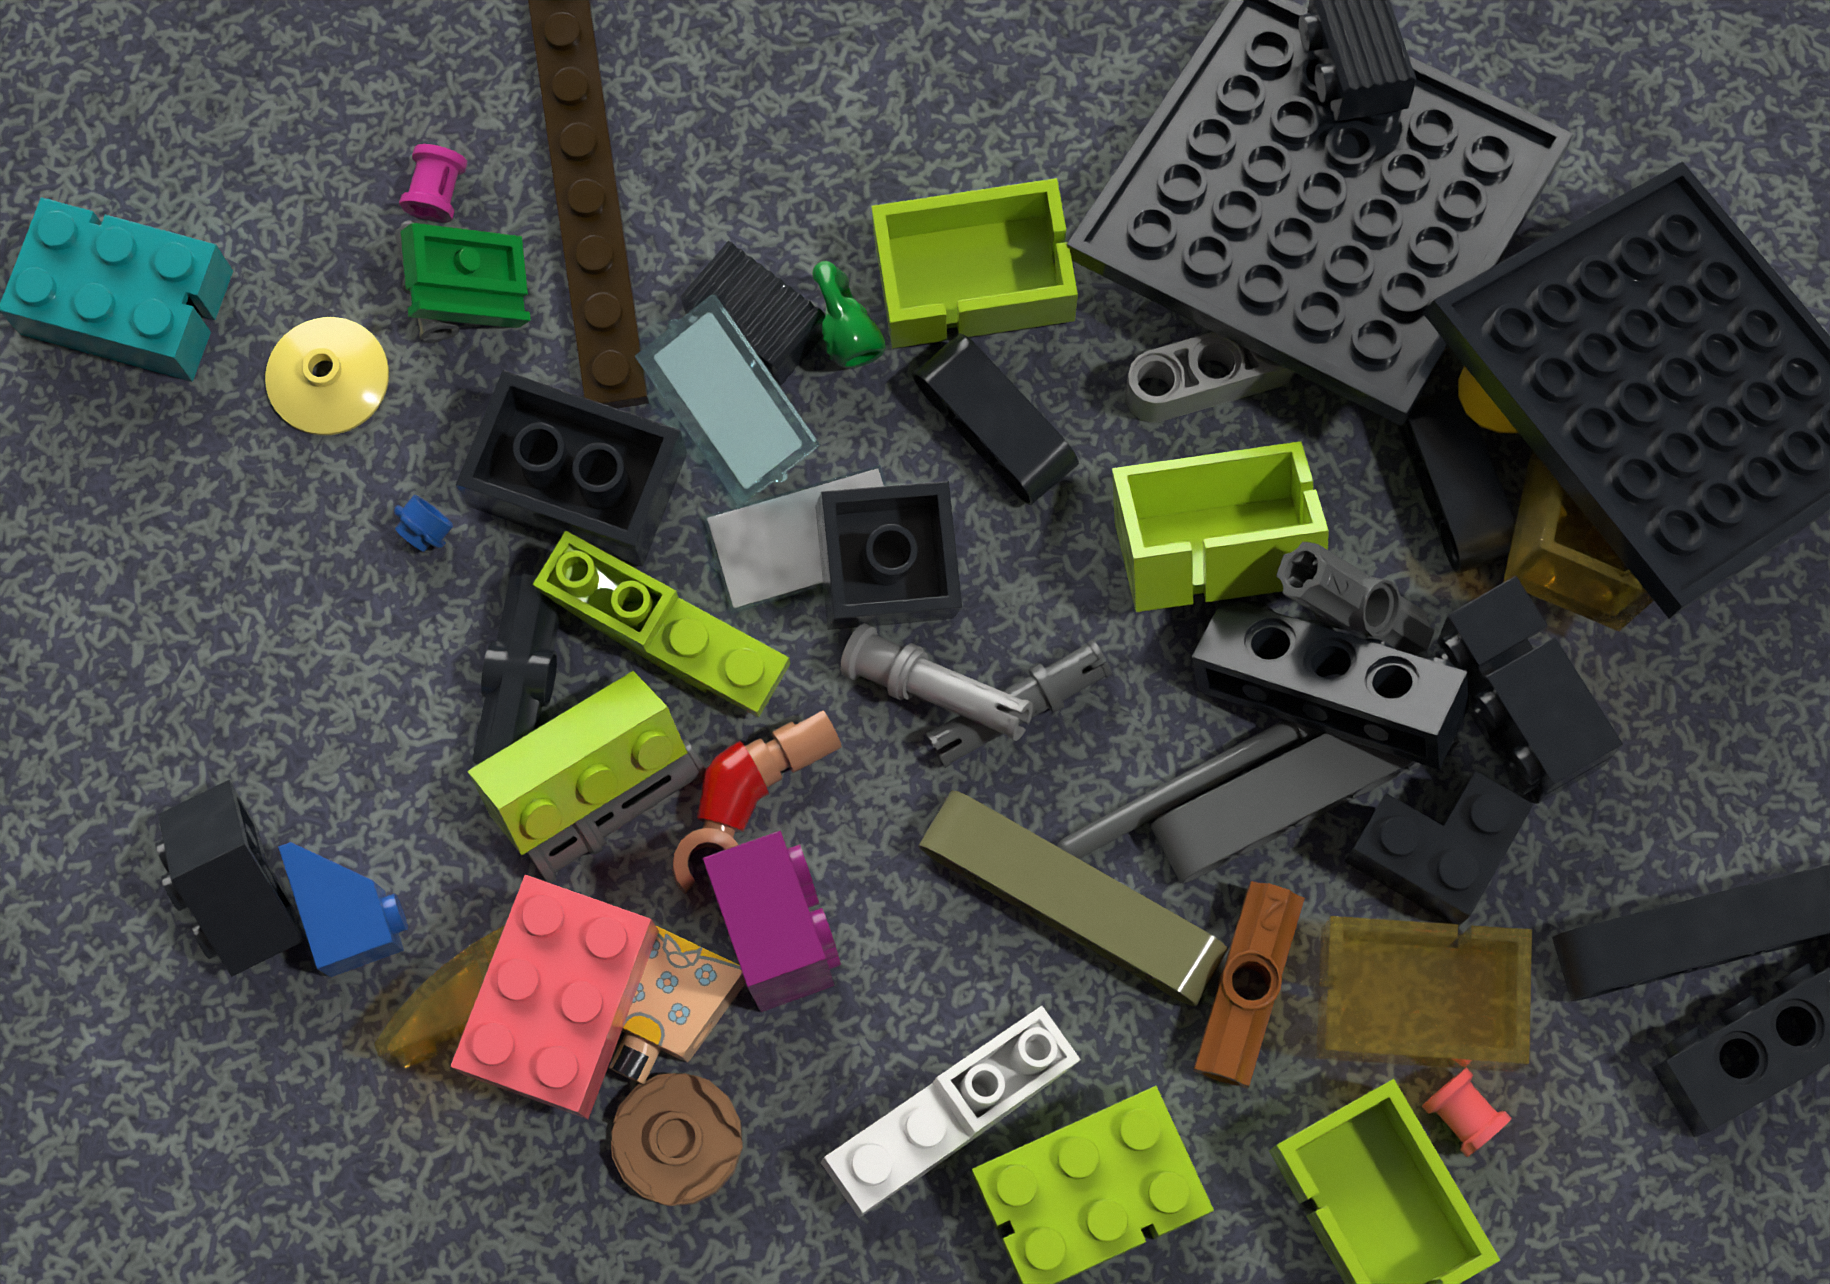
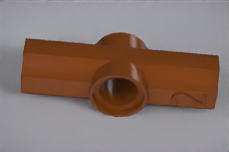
[1193,881,1305,1088]

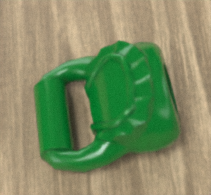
[812,261,886,368]

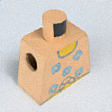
[609,926,746,1085]

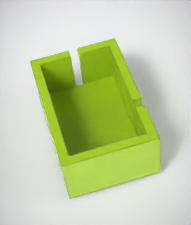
[871,178,1078,349]
[1112,441,1329,612]
[1269,1079,1500,1284]
[972,1086,1214,1284]

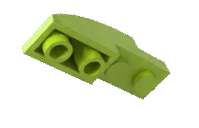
[533,531,791,718]

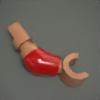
[672,710,842,894]

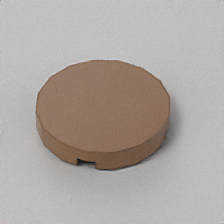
[611,1073,743,1207]

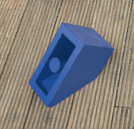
[278,842,408,977]

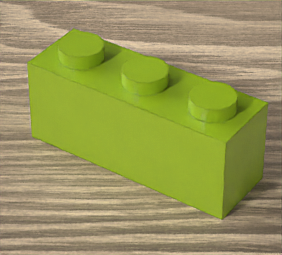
[467,671,688,855]

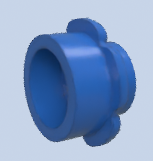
[394,495,453,552]

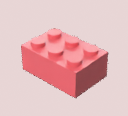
[450,875,659,1119]

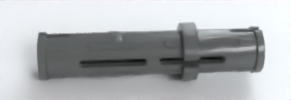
[925,639,1112,768]

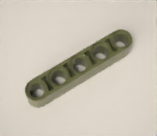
[918,790,1228,1007]

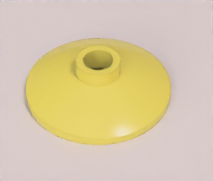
[265,317,389,435]

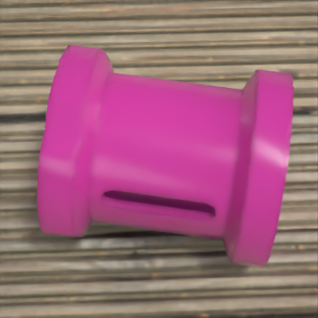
[399,144,467,223]

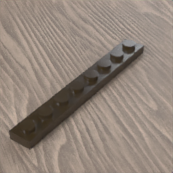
[528,0,649,409]

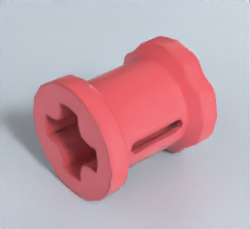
[1422,1067,1512,1157]

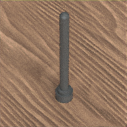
[1057,719,1325,859]

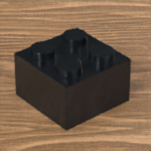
[815,481,962,630]

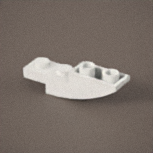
[821,1006,1081,1218]

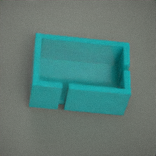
[0,197,233,382]

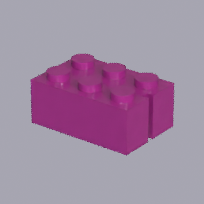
[703,830,841,1012]

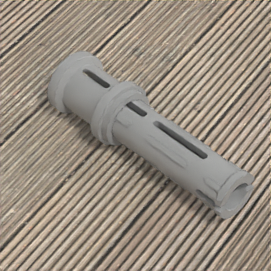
[840,623,1033,741]

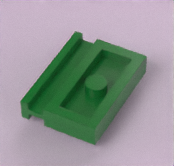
[400,223,531,328]

